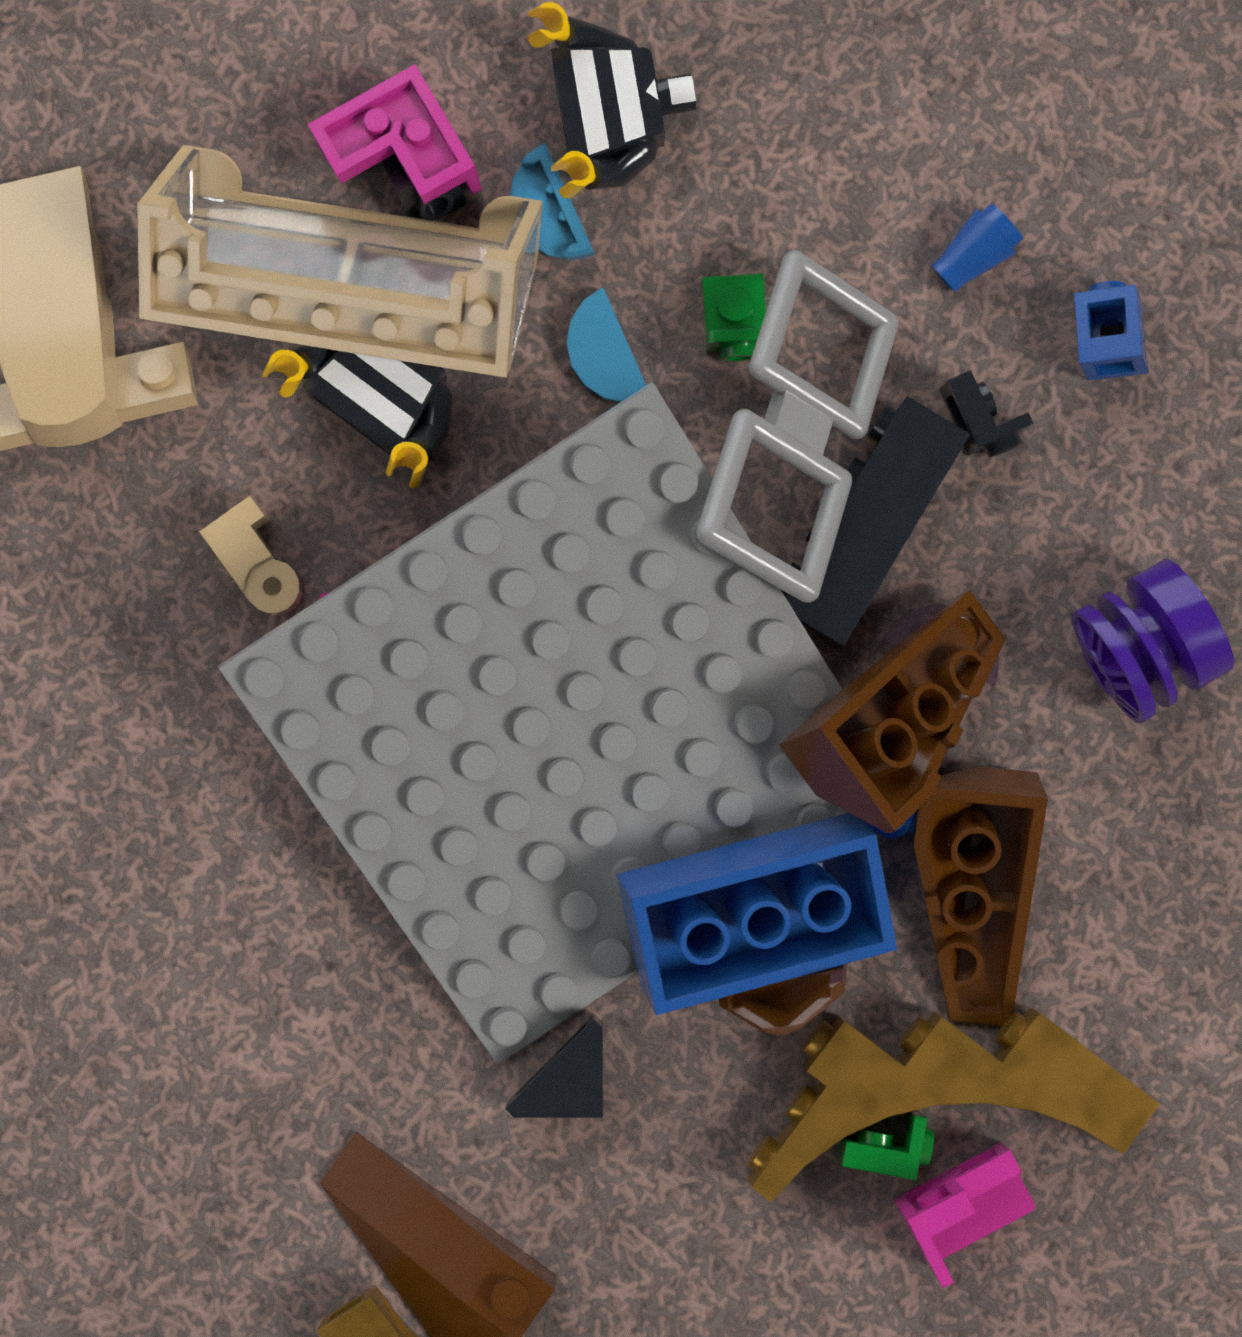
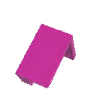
[307,64,483,204]
[893,1142,1035,1288]

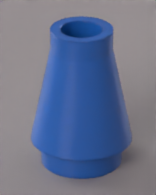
[931,203,1024,293]

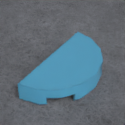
[509,142,594,261]
[566,287,646,403]

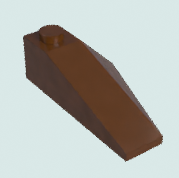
[779,590,1006,833]
[913,766,1048,1026]
[320,1131,556,1337]

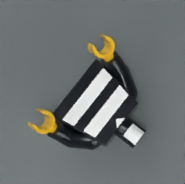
[528,2,696,199]
[262,345,452,488]

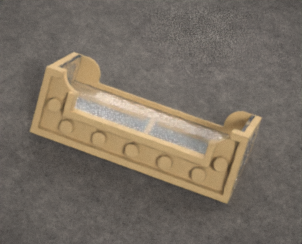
[137,145,543,378]

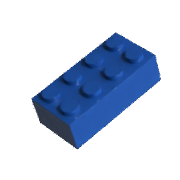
[616,813,897,1015]

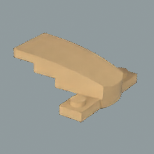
[0,166,198,451]

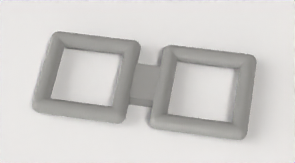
[696,250,899,603]

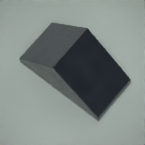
[505,1014,603,1118]

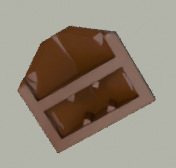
[718,963,848,1036]

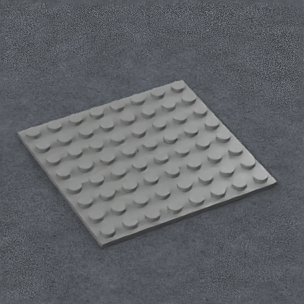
[218,382,865,1065]

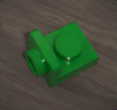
[702,273,766,362]
[837,1111,934,1180]

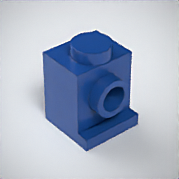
[1074,281,1149,380]

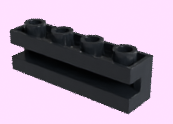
[781,396,971,649]

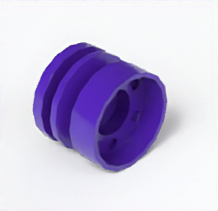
[1071,558,1234,723]

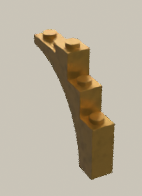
[747,1007,1160,1202]

